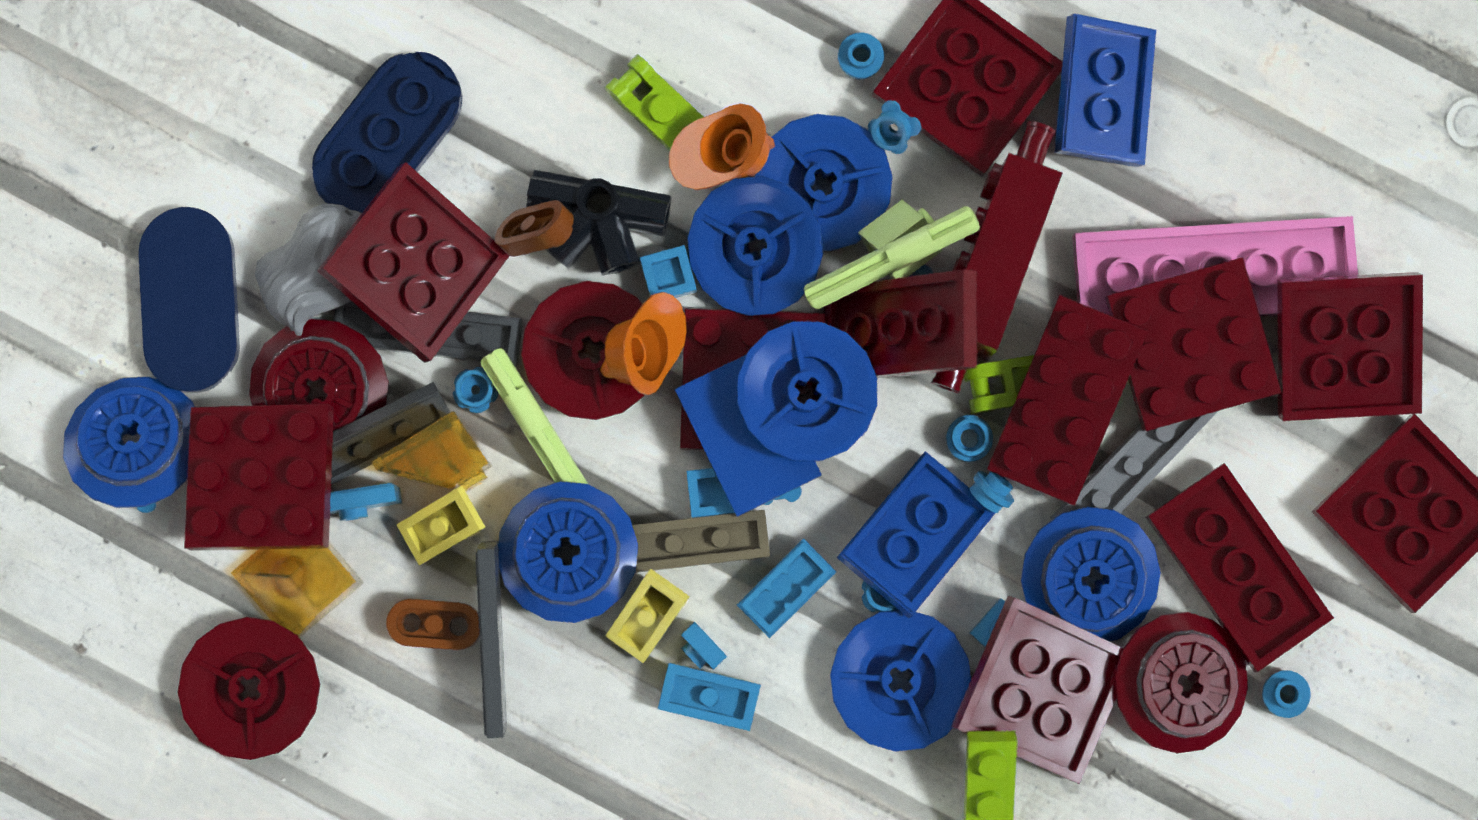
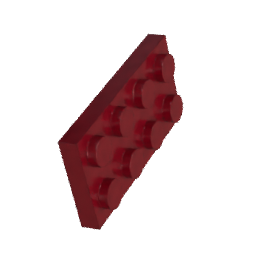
[824,269,977,378]
[987,294,1148,506]
[1145,463,1334,672]

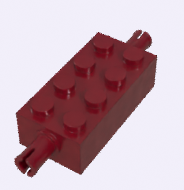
[931,121,1063,393]

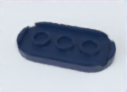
[312,52,462,213]
[138,207,240,393]

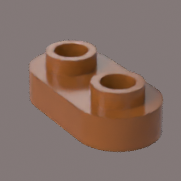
[494,200,574,257]
[386,599,480,650]

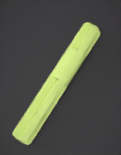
[804,206,980,309]
[480,348,588,484]

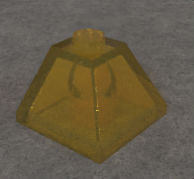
[372,411,493,492]
[231,542,364,637]

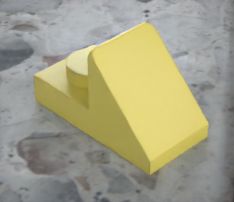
[396,486,485,565]
[605,569,690,663]

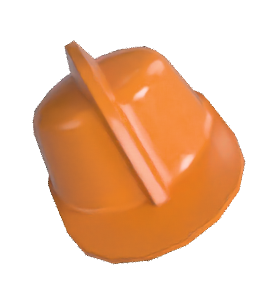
[669,103,775,190]
[601,292,687,395]

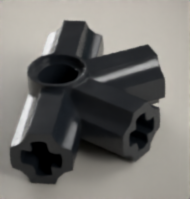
[526,170,672,276]

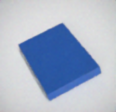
[1055,14,1156,167]
[675,354,822,517]
[836,451,995,618]

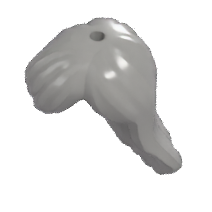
[255,203,362,336]

